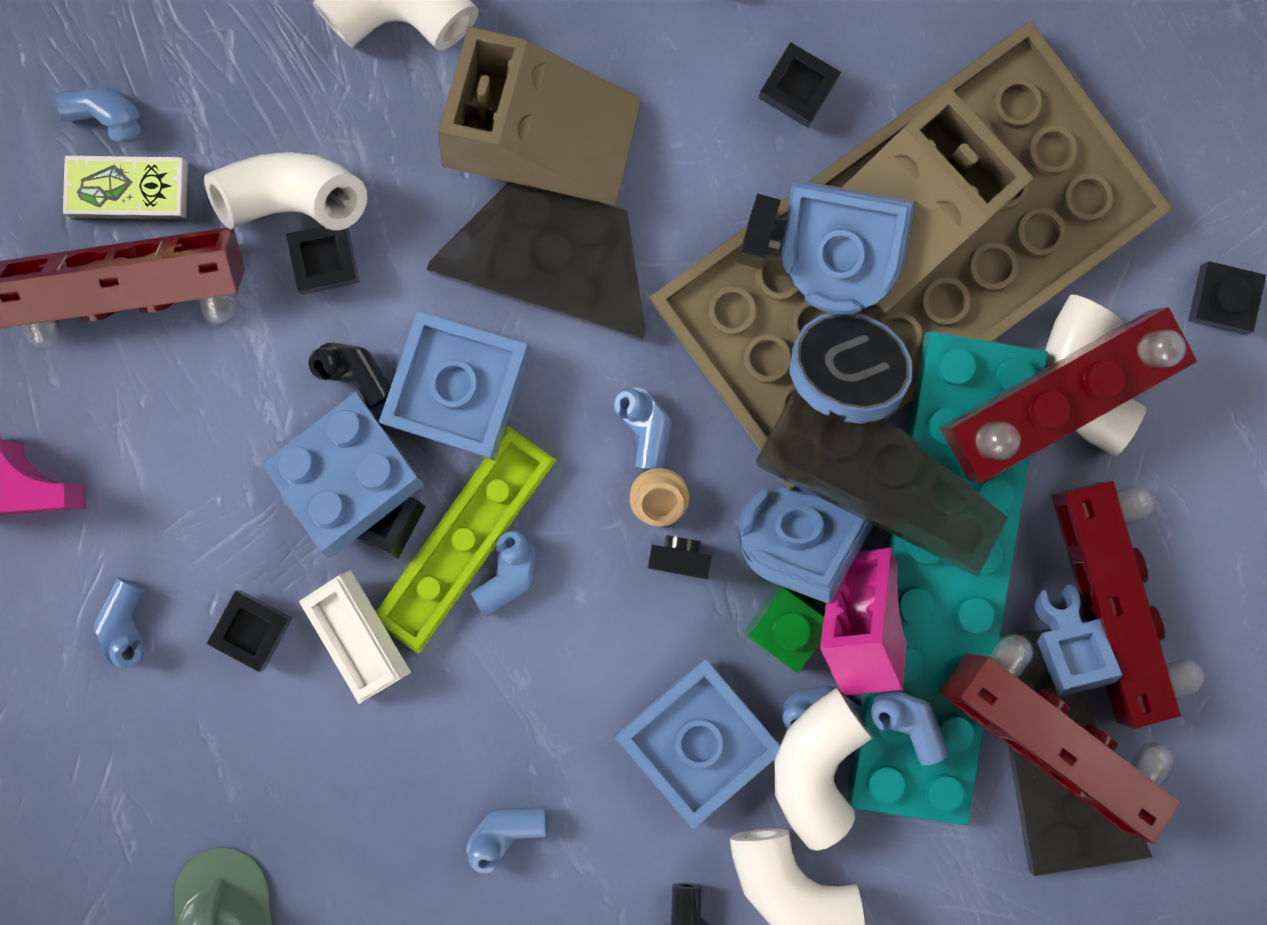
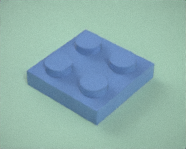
[379,311,532,461]
[262,392,425,558]
[614,657,780,830]

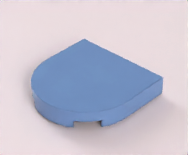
[782,180,916,314]
[739,479,880,604]

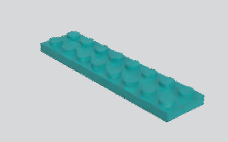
[846,331,1048,826]

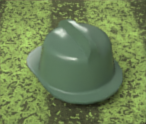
[173,847,272,925]

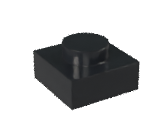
[758,42,841,128]
[737,193,787,269]
[286,226,360,295]
[1188,261,1266,335]
[356,497,426,559]
[647,535,712,579]
[206,590,292,672]

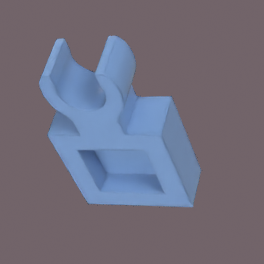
[1035,584,1122,697]

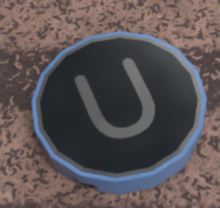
[789,313,912,424]

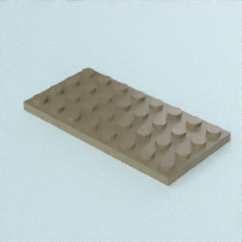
[649,20,1173,490]

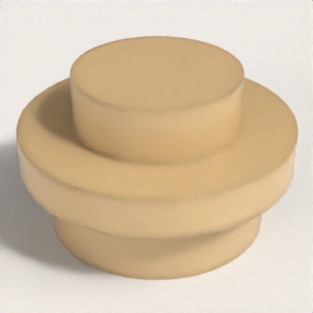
[629,468,689,527]

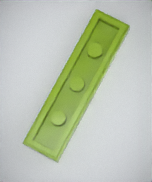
[376,426,557,654]

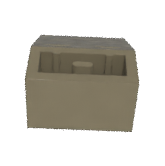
[438,27,641,205]
[842,86,1034,314]

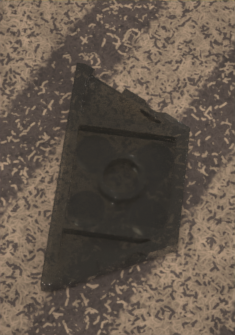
[427,182,646,342]

